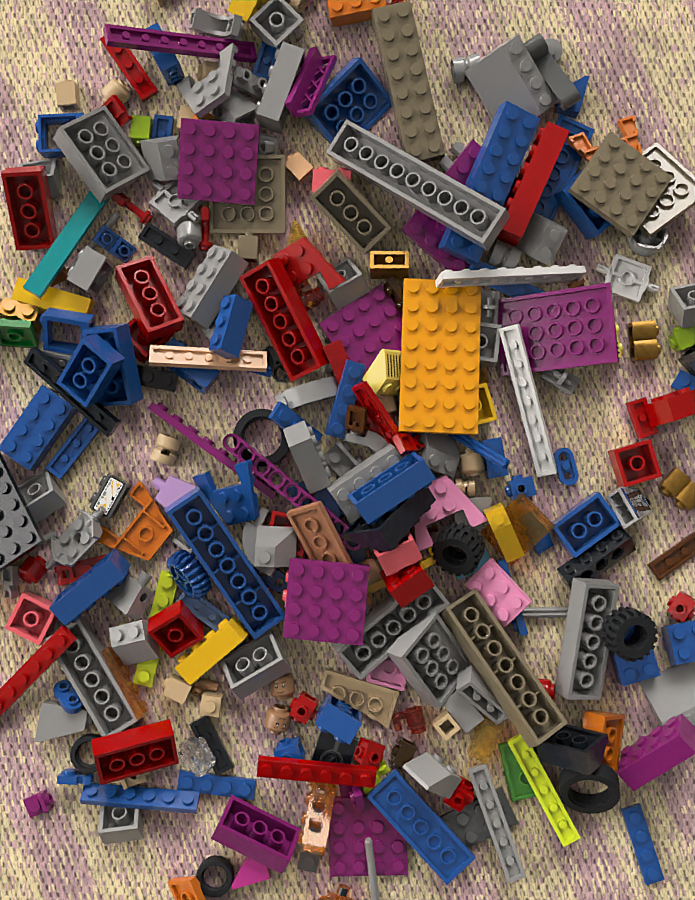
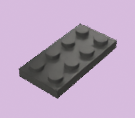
[439,787,519,848]

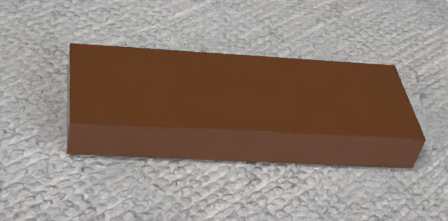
[647,532,695,581]

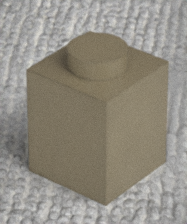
[238,233,260,263]

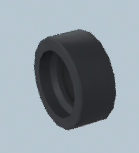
[70,733,102,774]
[196,855,234,898]

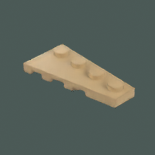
[320,668,399,728]

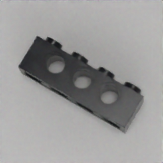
[557,526,636,591]

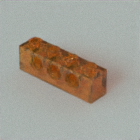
[297,782,336,856]

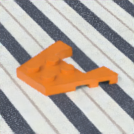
[567,115,642,162]
[97,481,174,561]

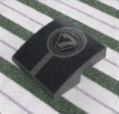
[311,731,359,764]

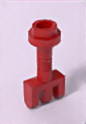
[112,193,153,225]
[198,206,213,251]

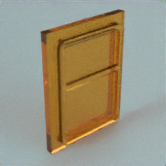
[480,492,555,565]

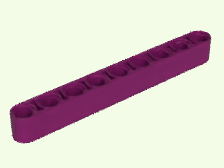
[223,433,361,551]

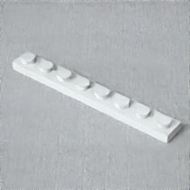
[435,264,586,288]
[499,323,557,477]

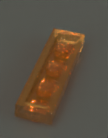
[101,647,149,720]

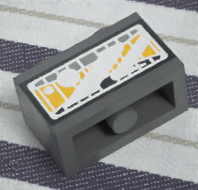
[89,474,132,519]

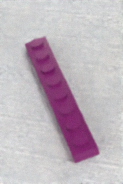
[103,24,257,63]
[148,402,277,499]

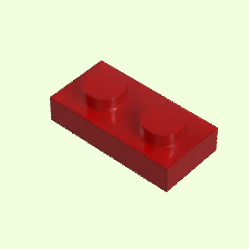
[625,397,658,439]

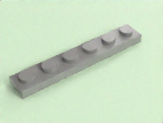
[467,762,526,883]

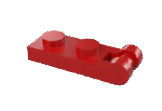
[54,554,106,586]

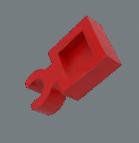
[392,433,425,455]

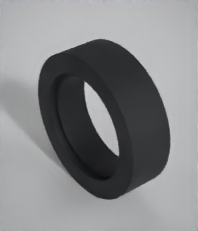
[233,409,289,467]
[559,763,620,814]

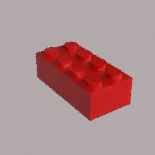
[1,165,58,251]
[115,255,184,342]
[91,719,179,785]

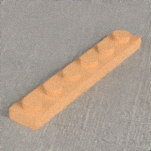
[149,345,267,372]

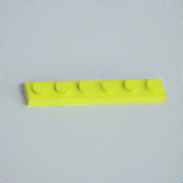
[133,570,178,688]
[506,734,581,847]

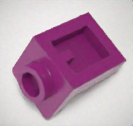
[339,785,365,811]
[23,789,54,818]

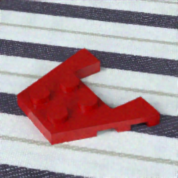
[272,237,346,290]

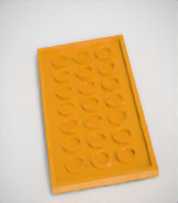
[398,278,481,435]

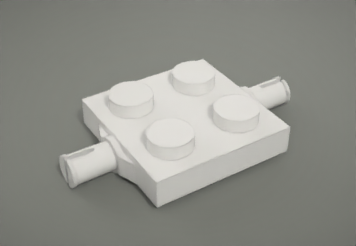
[595,254,659,304]

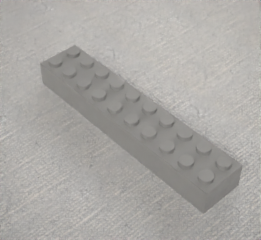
[326,119,510,251]

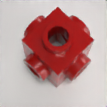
[667,591,695,623]
[289,690,319,725]
[353,737,386,769]
[443,775,475,812]

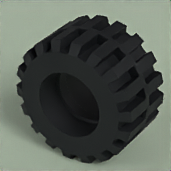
[431,522,485,576]
[601,606,658,662]

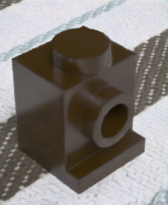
[390,736,417,769]

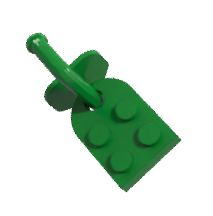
[0,318,39,348]

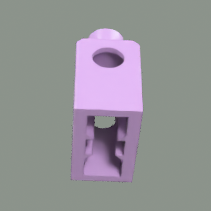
[151,476,200,508]

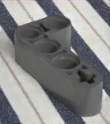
[524,33,581,111]

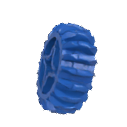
[167,549,212,600]

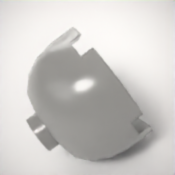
[627,228,668,257]

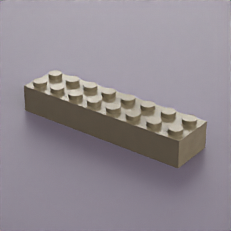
[371,0,445,163]
[439,588,568,748]

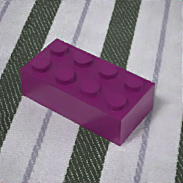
[617,714,695,791]
[211,795,302,874]

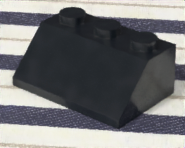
[537,724,608,775]

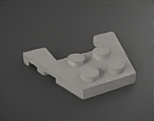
[177,43,238,118]

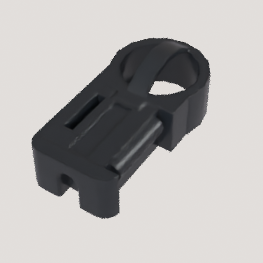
[265,346,290,383]

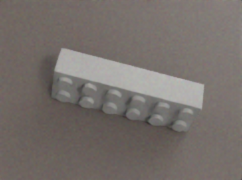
[555,578,620,700]
[332,584,450,680]
[45,616,143,737]

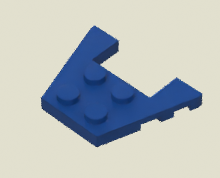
[192,459,260,526]

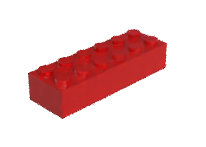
[496,121,569,247]
[239,257,329,382]

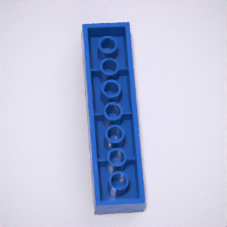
[438,101,541,264]
[164,487,285,640]

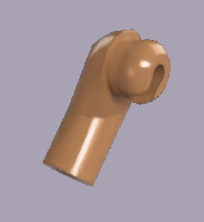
[191,678,220,697]

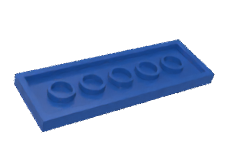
[534,114,595,221]
[366,768,476,885]

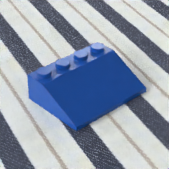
[304,57,392,144]

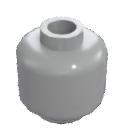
[177,219,202,250]

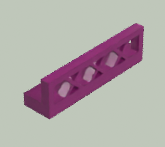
[284,47,337,118]

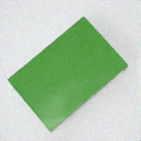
[498,742,544,802]

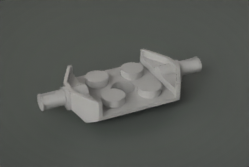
[45,506,107,570]

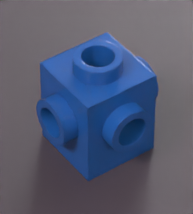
[505,474,537,503]
[274,736,306,759]

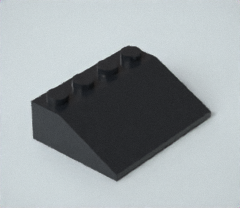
[341,487,436,551]

